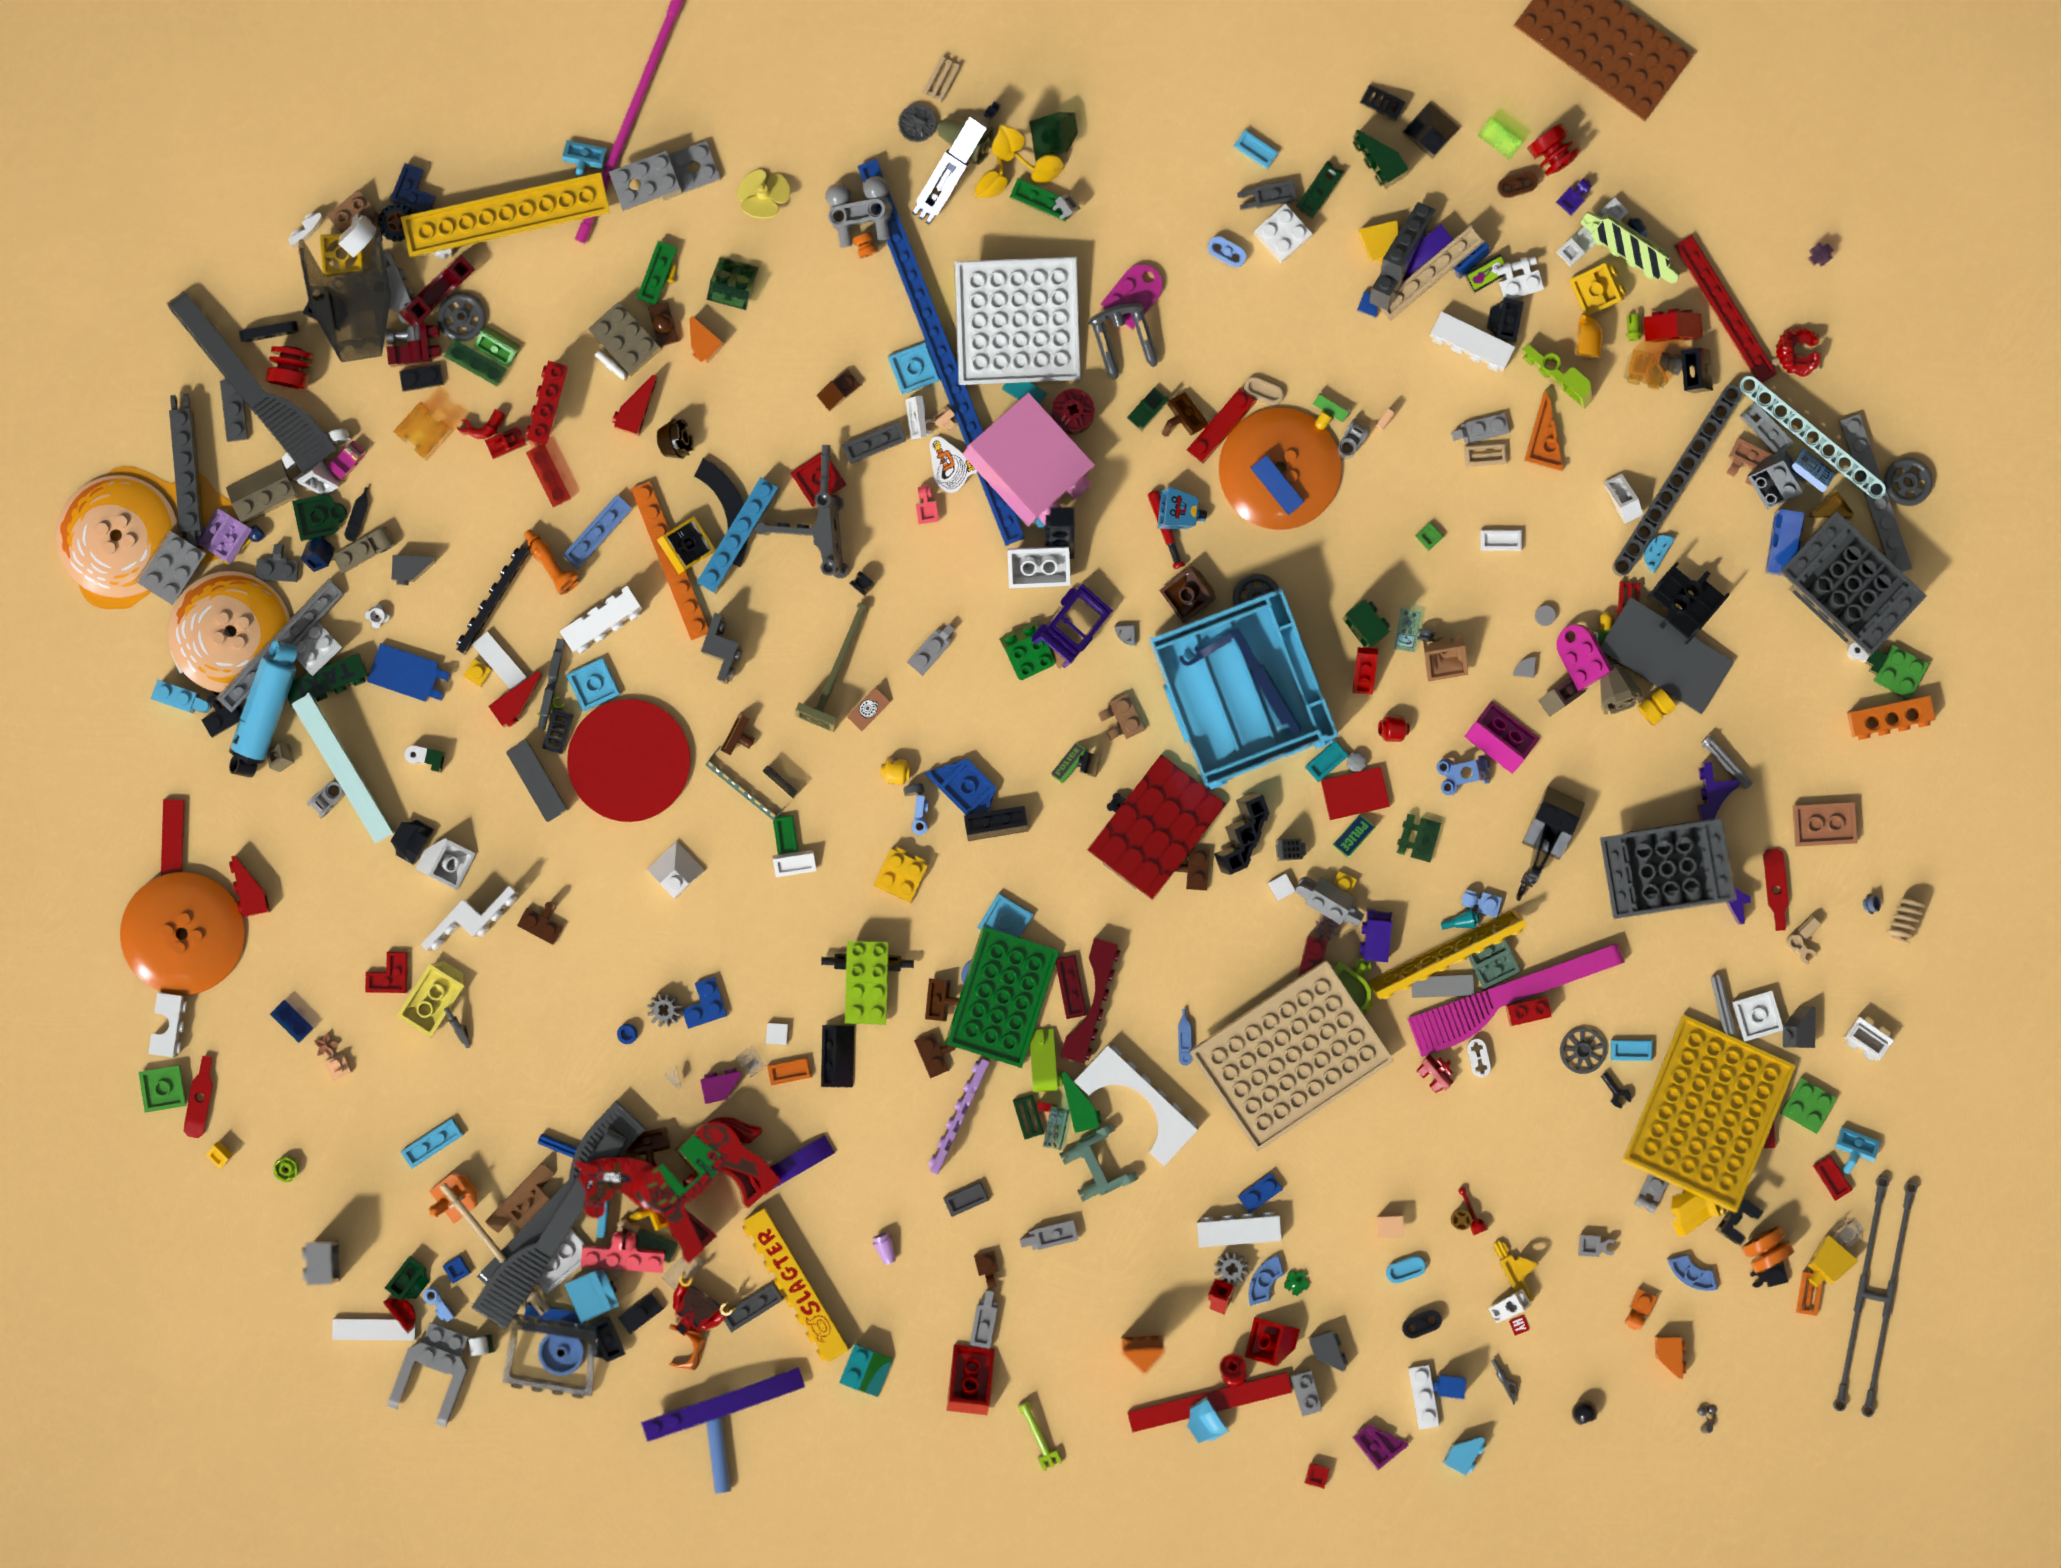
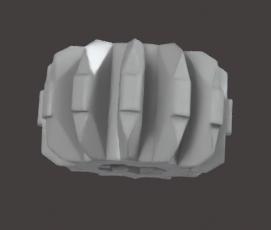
[647,993,682,1027]
[1214,1251,1249,1286]

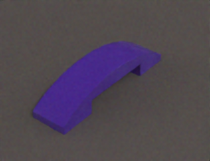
[754,1135,835,1189]

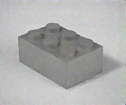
[136,530,206,605]
[302,1240,340,1285]

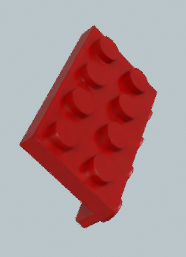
[525,361,568,447]

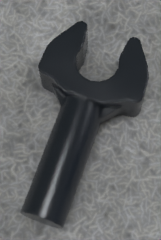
[1601,1072,1631,1108]

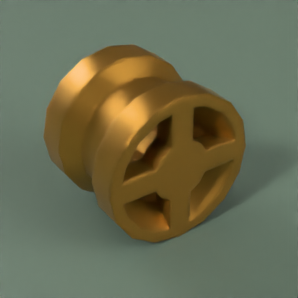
[1450,1209,1472,1230]

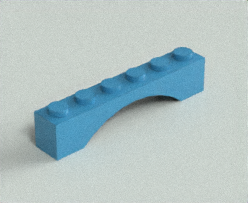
[697,477,779,594]

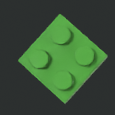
[1873,645,1929,700]
[139,1065,187,1113]
[1780,1078,1837,1134]

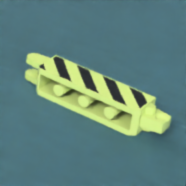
[1581,211,1679,284]

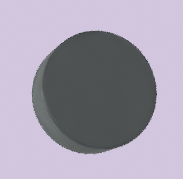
[903,783,925,796]

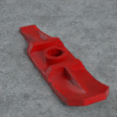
[1763,848,1789,931]
[183,1056,213,1138]

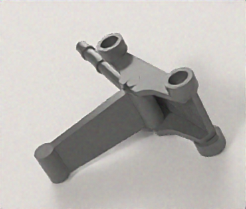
[755,445,849,579]

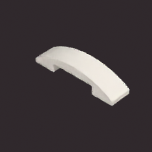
[1556,198,1629,267]

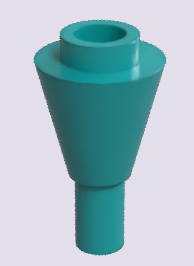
[1441,908,1480,930]

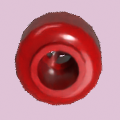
[1378,715,1410,742]

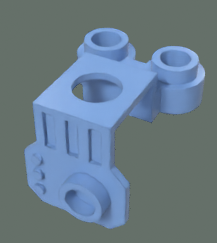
[1437,755,1491,795]

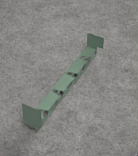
[706,746,785,820]

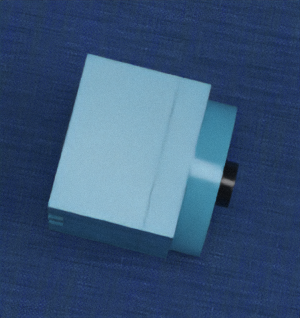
[565,1269,619,1324]

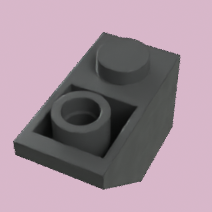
[1308,1330,1348,1372]

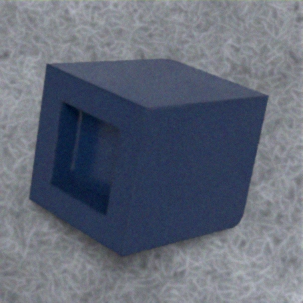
[301,536,335,572]

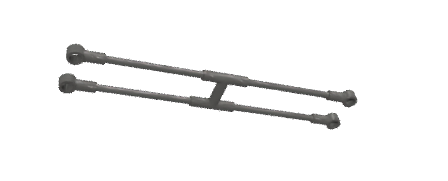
[1833,1176,1917,1417]

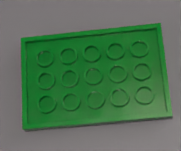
[945,926,1059,1068]

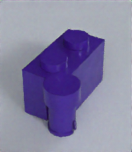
[1359,908,1392,962]

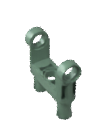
[1059,1123,1139,1202]

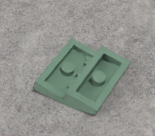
[1467,938,1521,990]

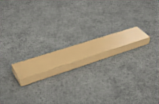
[1379,225,1485,321]

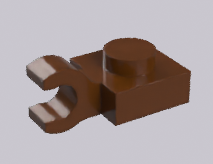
[974,1251,999,1289]

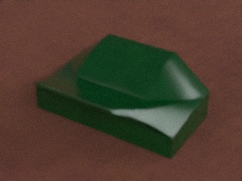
[385,1255,430,1301]

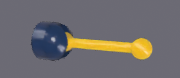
[223,524,266,564]

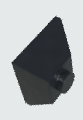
[1402,102,1460,159]

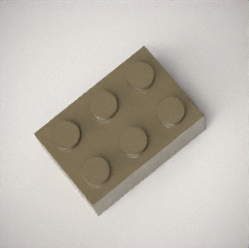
[588,301,661,377]

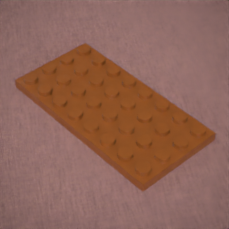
[1514,0,1694,122]

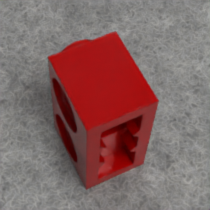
[1505,997,1552,1026]

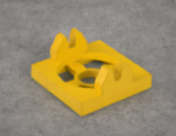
[320,233,365,276]

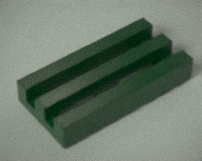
[1013,1095,1044,1140]

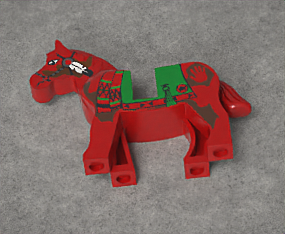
[574,1117,781,1264]

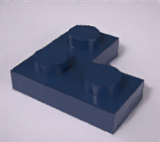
[390,163,436,213]

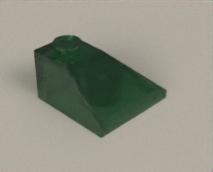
[1029,112,1078,161]

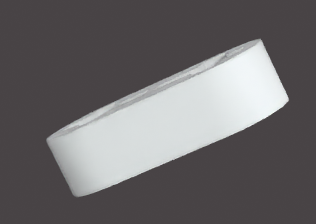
[1467,1039,1491,1077]

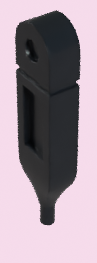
[344,487,368,541]

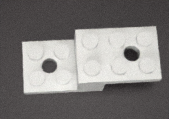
[421,886,519,951]

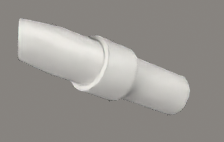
[595,350,627,380]

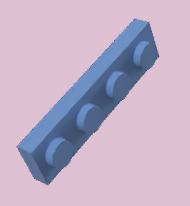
[562,495,633,569]

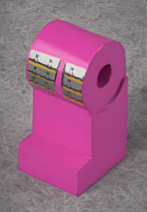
[326,441,366,481]

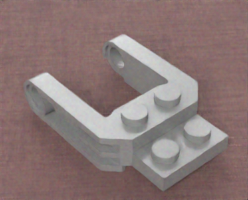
[387,1322,469,1428]

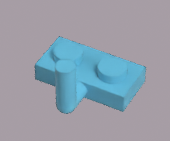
[562,140,607,178]
[1835,1127,1881,1174]

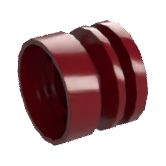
[1052,388,1095,435]

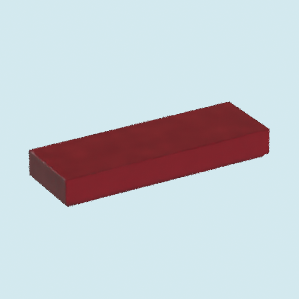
[1056,955,1086,1019]

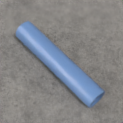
[706,1417,731,1493]

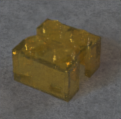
[393,401,453,461]

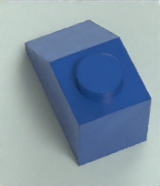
[1433,1374,1466,1399]

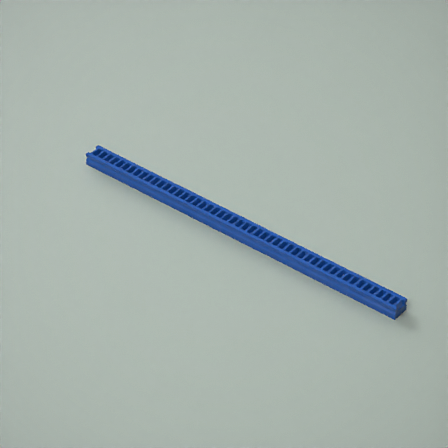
[857,159,1025,546]

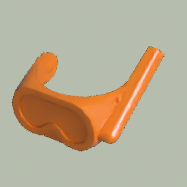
[669,1324,705,1370]

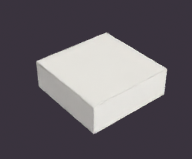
[1268,874,1296,901]
[766,1023,788,1045]

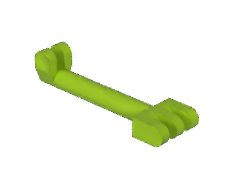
[1018,1400,1062,1471]

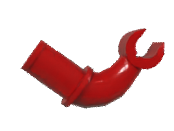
[457,409,505,439]

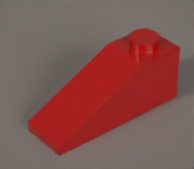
[612,375,658,436]
[488,671,543,728]

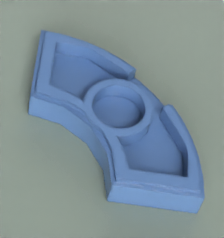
[1667,1254,1718,1291]
[1249,1255,1284,1306]

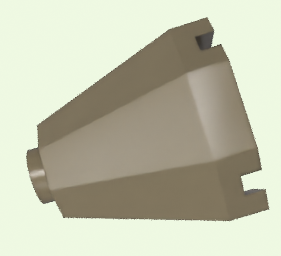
[1600,662,1644,714]

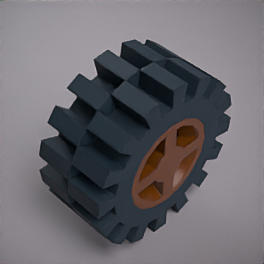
[378,203,413,242]

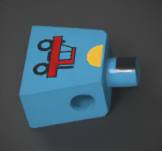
[1157,487,1207,529]

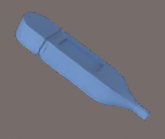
[1178,1009,1192,1066]

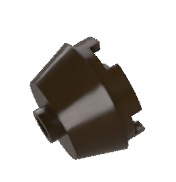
[657,419,694,459]

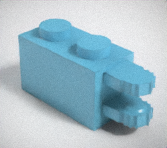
[151,680,211,714]

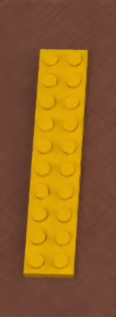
[401,172,610,258]

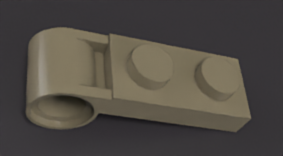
[332,527,396,573]

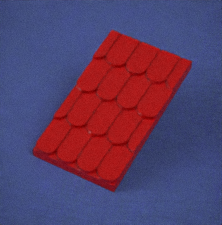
[1087,754,1226,900]

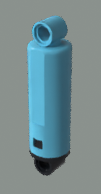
[229,641,297,778]

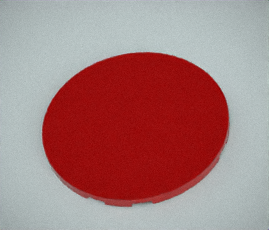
[567,699,691,822]

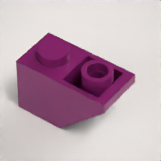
[700,1068,742,1104]

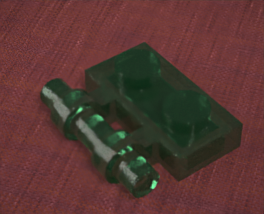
[1397,814,1441,863]

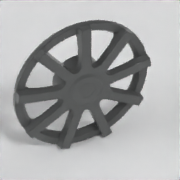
[1560,1028,1606,1074]

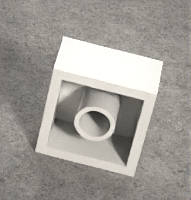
[1254,204,1312,264]

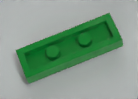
[1010,178,1068,222]
[637,241,678,305]

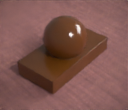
[648,302,679,347]

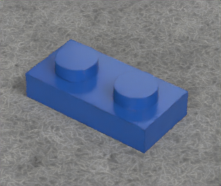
[1237,1173,1283,1213]

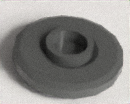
[898,104,936,143]

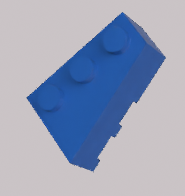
[1765,509,1804,576]

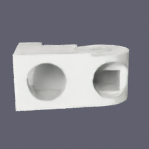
[1488,1288,1532,1323]

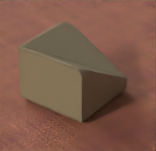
[267,741,294,772]

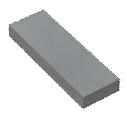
[1411,975,1474,998]

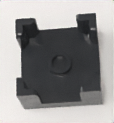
[1715,1197,1764,1246]

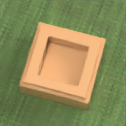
[1375,408,1394,431]

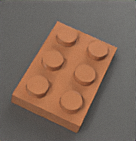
[1792,802,1858,847]

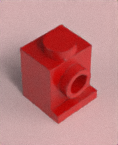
[1208,1278,1234,1315]

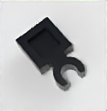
[1750,1262,1788,1288]

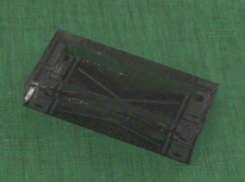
[763,766,798,799]

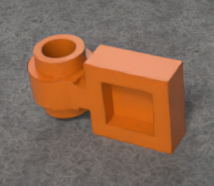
[1625,1289,1657,1330]

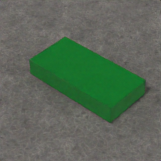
[773,815,798,855]

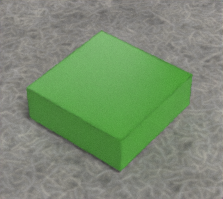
[1415,522,1444,551]

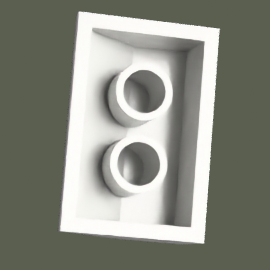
[1007,546,1070,588]

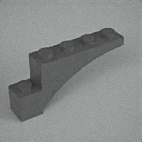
[1369,202,1436,311]

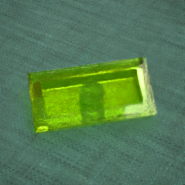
[1477,117,1523,160]

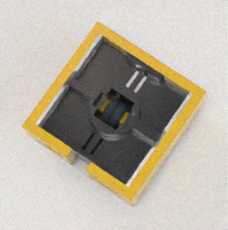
[657,516,716,574]

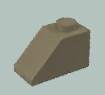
[1538,677,1586,717]

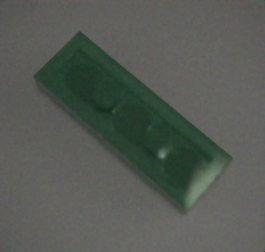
[444,339,508,387]

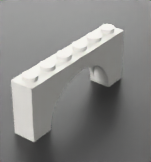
[1074,1045,1198,1166]

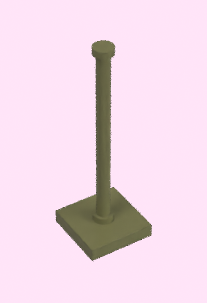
[795,603,870,732]

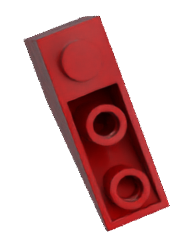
[229,856,270,917]

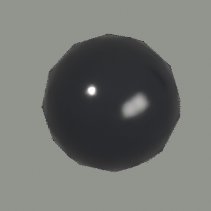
[1572,1400,1598,1425]

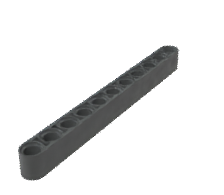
[1612,384,1742,576]

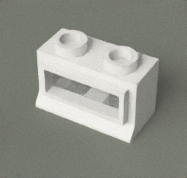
[1843,1017,1894,1062]

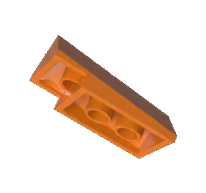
[1121,1335,1165,1374]

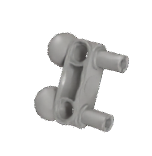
[825,176,892,248]

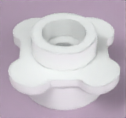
[365,604,390,629]

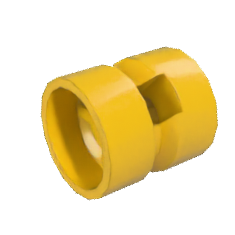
[1637,688,1677,726]

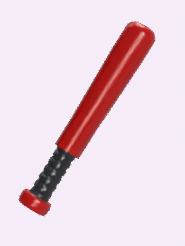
[1148,490,1185,570]

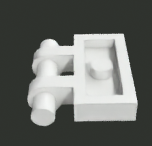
[1495,256,1544,299]

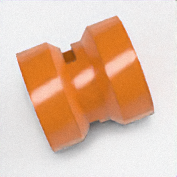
[853,232,878,259]

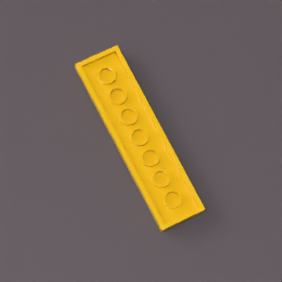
[1368,909,1527,1000]

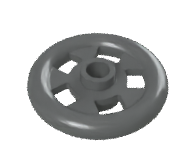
[437,293,486,342]
[1884,457,1933,506]
[1232,573,1279,607]

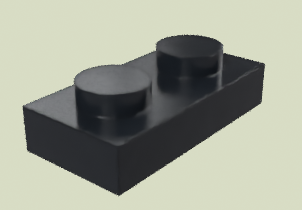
[399,364,443,392]

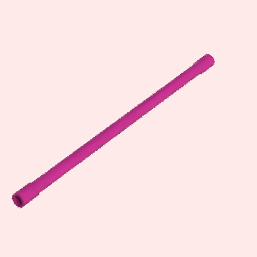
[574,0,684,244]

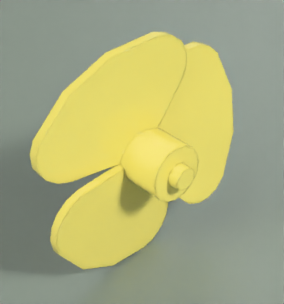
[737,169,790,219]

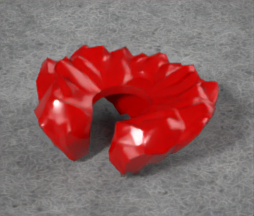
[1776,327,1821,377]

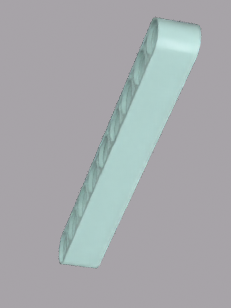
[1740,376,1886,499]

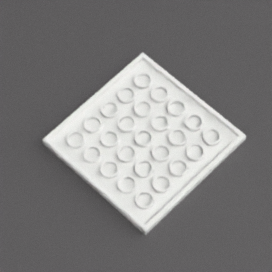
[954,257,1081,385]

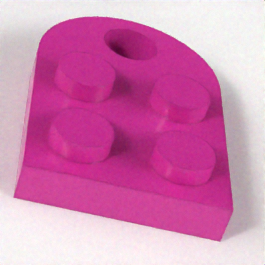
[1100,265,1162,330]
[1557,625,1613,691]

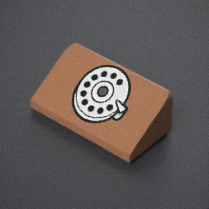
[847,687,890,731]

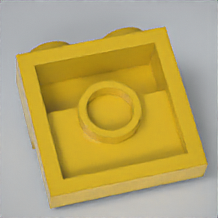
[1569,263,1626,316]
[873,847,928,903]

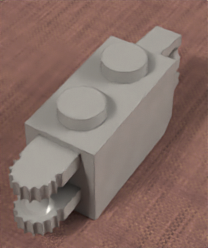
[373,251,414,324]
[1295,876,1364,926]

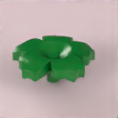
[1284,1271,1309,1296]

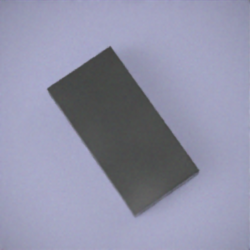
[943,1181,989,1217]

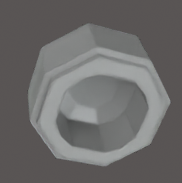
[1347,752,1366,772]

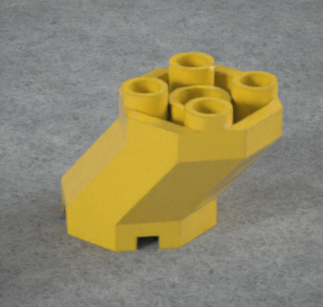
[1671,1191,1726,1236]

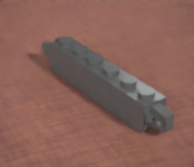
[169,394,204,548]

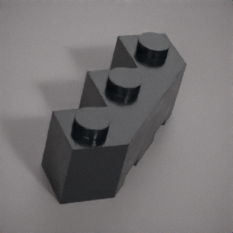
[1214,792,1270,875]

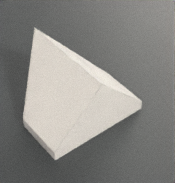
[291,461,339,495]

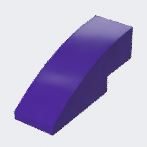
[1403,225,1453,281]

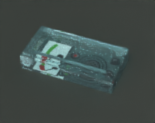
[1394,608,1421,653]
[1043,1106,1070,1150]

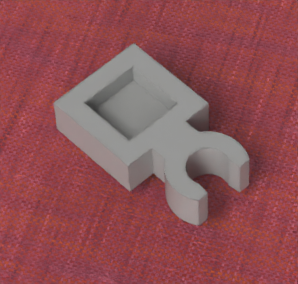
[1578,1235,1615,1257]

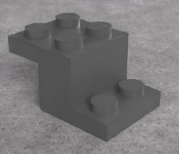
[701,613,743,684]

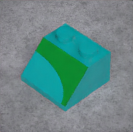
[839,1343,893,1397]

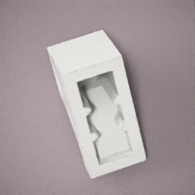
[1604,474,1643,524]

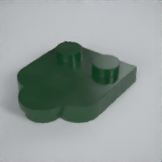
[292,495,347,542]

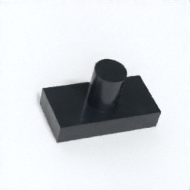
[618,1293,663,1334]

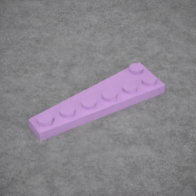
[928,1059,989,1175]

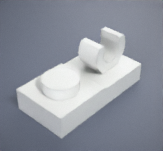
[905,396,933,440]

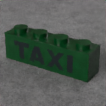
[287,653,369,708]

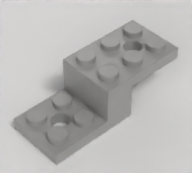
[609,141,721,211]

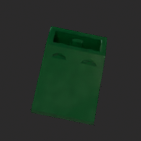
[1352,130,1409,189]

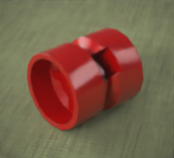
[1219,1354,1247,1387]

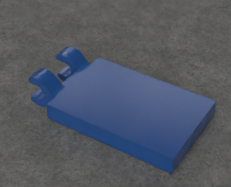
[367,643,451,702]

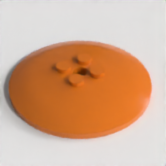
[1219,408,1341,530]
[120,872,245,995]

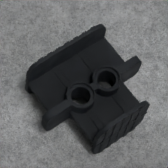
[1646,562,1730,645]

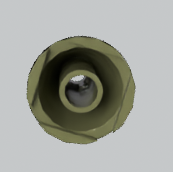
[937,117,996,165]

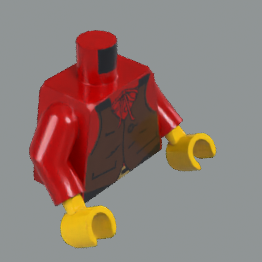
[673,1272,735,1336]

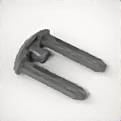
[1088,302,1158,379]

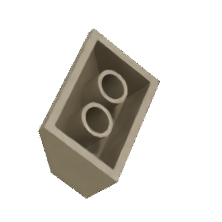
[226,460,299,524]

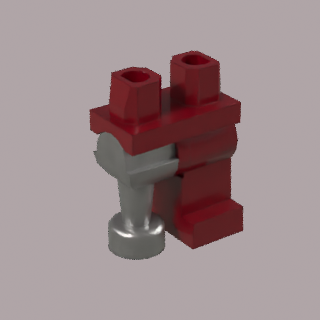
[386,323,442,367]

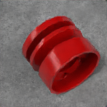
[1527,123,1582,176]
[265,346,314,390]

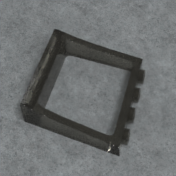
[502,1314,597,1398]

